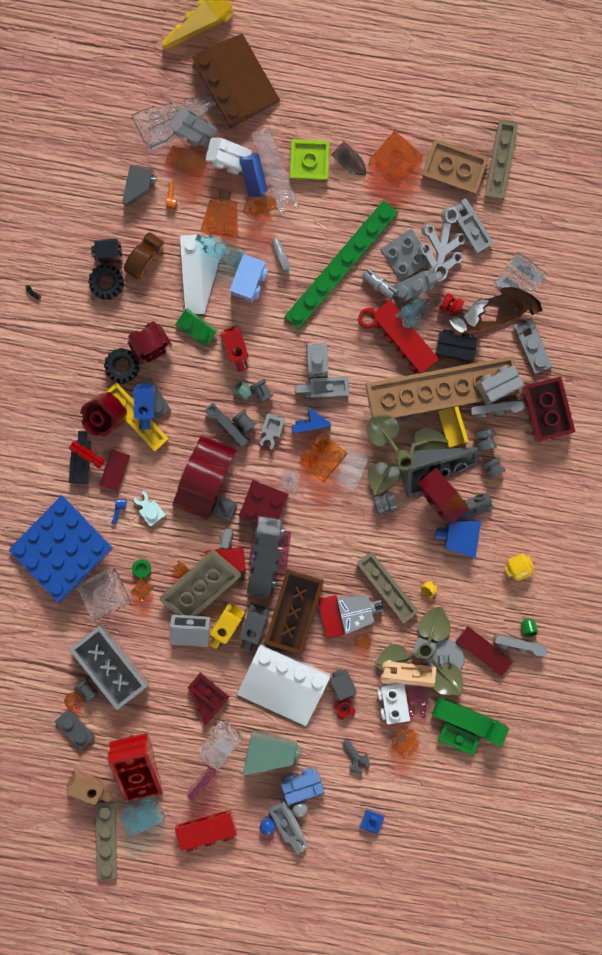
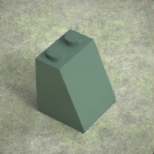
[243,730,300,775]

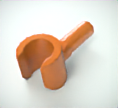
[166,181,178,210]

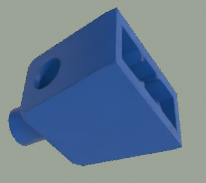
[133,384,156,430]
[435,521,481,558]

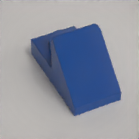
[292,407,331,434]

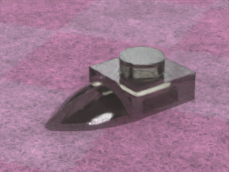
[331,141,366,175]

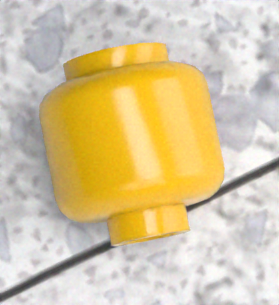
[505,553,535,581]

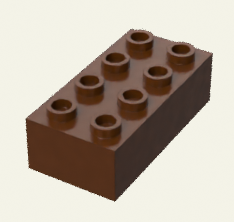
[265,568,324,655]

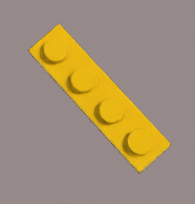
[105,382,169,452]

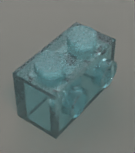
[119,796,166,838]

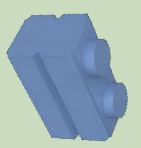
[281,767,325,805]

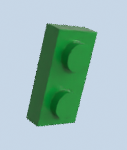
[175,308,218,347]
[437,721,481,756]

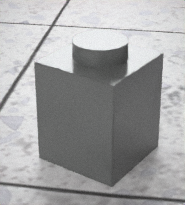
[330,669,357,700]

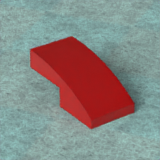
[318,595,345,639]

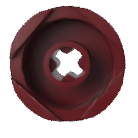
[127,321,172,364]
[80,392,127,437]

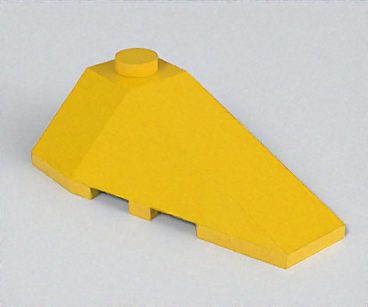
[161,0,233,50]

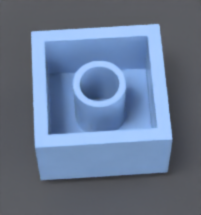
[230,254,268,303]

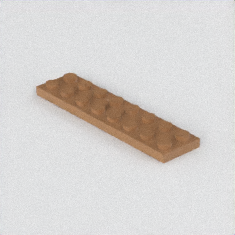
[365,356,521,418]

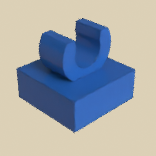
[360,808,384,835]

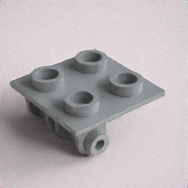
[381,228,429,281]

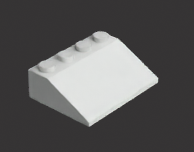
[237,642,330,726]

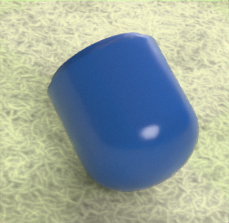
[259,817,276,835]

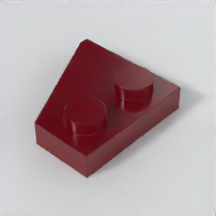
[188,672,230,725]

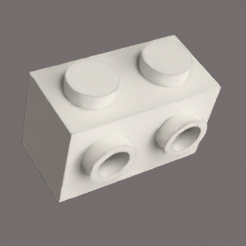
[378,683,410,724]

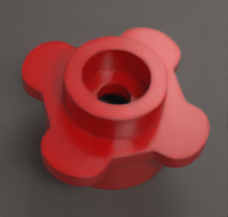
[333,697,355,720]

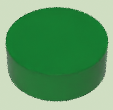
[132,559,152,579]

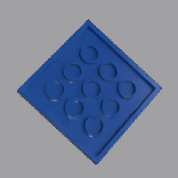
[9,495,114,603]

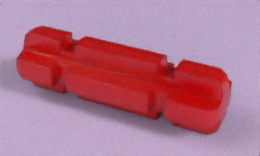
[69,441,105,468]

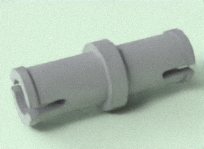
[361,268,398,300]

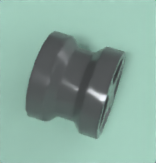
[482,457,506,479]

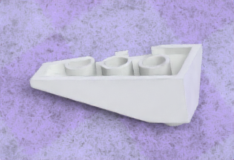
[180,235,221,315]

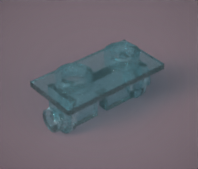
[395,297,429,328]

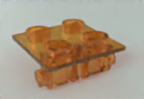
[298,433,348,483]

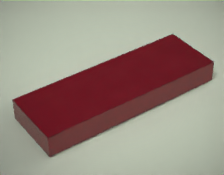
[456,626,513,677]

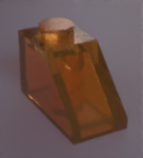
[165,145,208,179]

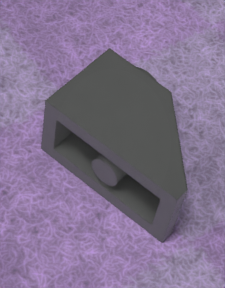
[122,165,157,206]

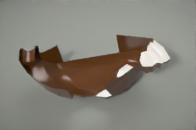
[449,287,543,333]

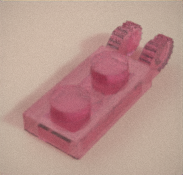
[408,663,430,718]

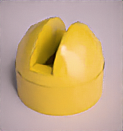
[421,581,438,598]

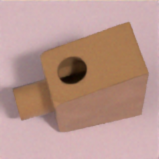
[67,768,112,805]

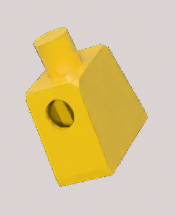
[209,602,245,649]

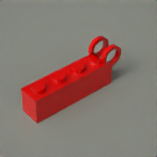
[358,300,439,373]

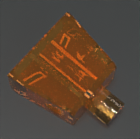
[201,190,239,237]

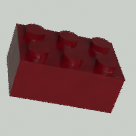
[521,376,576,442]

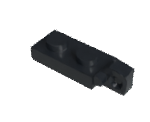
[69,430,92,484]

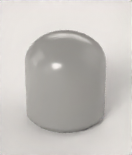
[292,800,308,817]

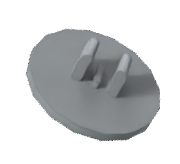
[426,639,464,671]

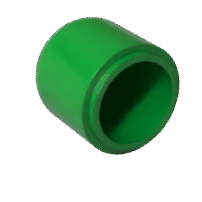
[521,618,538,637]

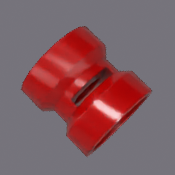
[439,292,465,316]

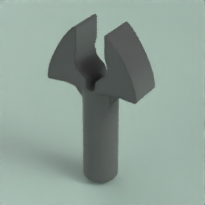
[342,739,369,773]

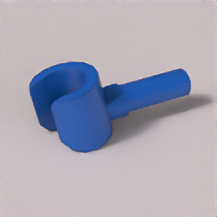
[111,499,127,525]

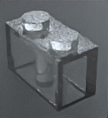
[331,448,369,492]

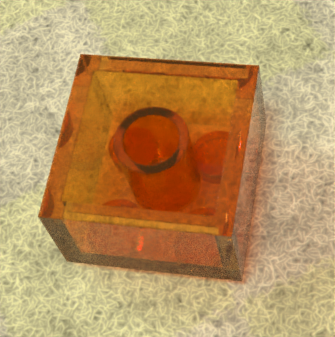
[368,131,424,189]

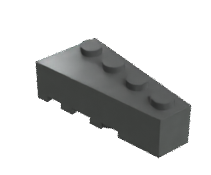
[247,516,285,597]

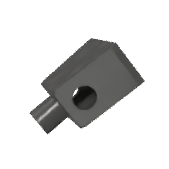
[240,602,270,651]

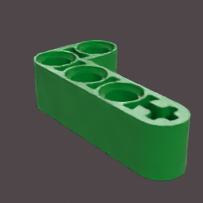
[431,696,510,747]

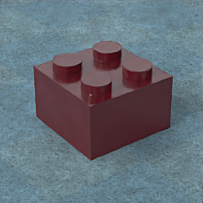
[418,468,469,524]
[239,480,288,523]

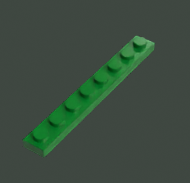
[284,200,398,329]

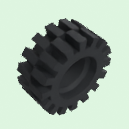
[88,264,124,300]
[104,348,140,383]

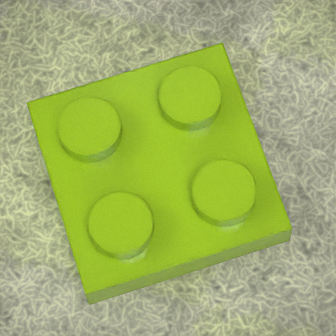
[290,139,330,181]

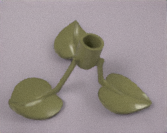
[367,415,448,496]
[375,607,463,695]

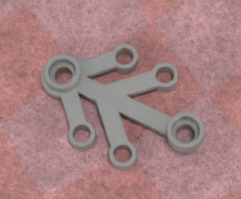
[418,207,466,282]

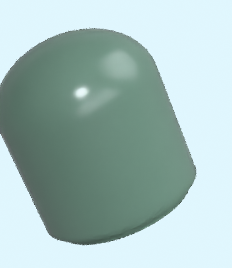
[233,381,253,401]

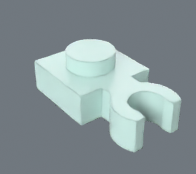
[134,491,166,526]

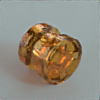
[130,578,153,602]

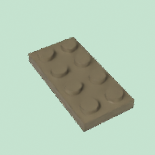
[160,549,241,616]

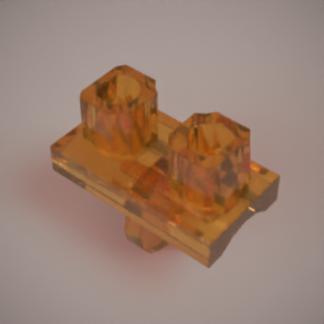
[244,196,278,218]

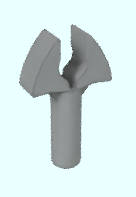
[272,238,291,273]

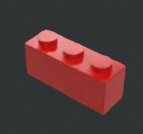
[175,809,237,852]

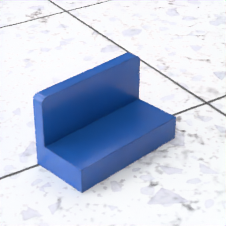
[239,153,268,197]

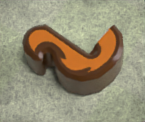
[124,232,164,280]

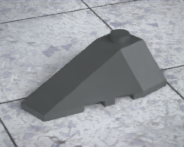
[399,447,479,498]

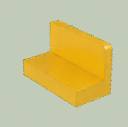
[437,406,469,448]

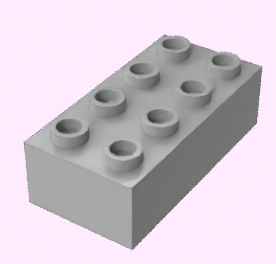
[69,624,149,710]

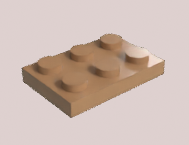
[422,139,489,195]

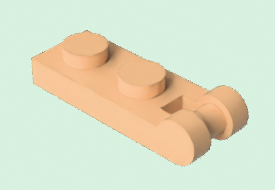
[381,662,436,687]

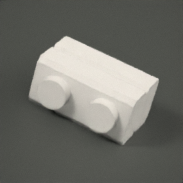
[206,138,252,175]

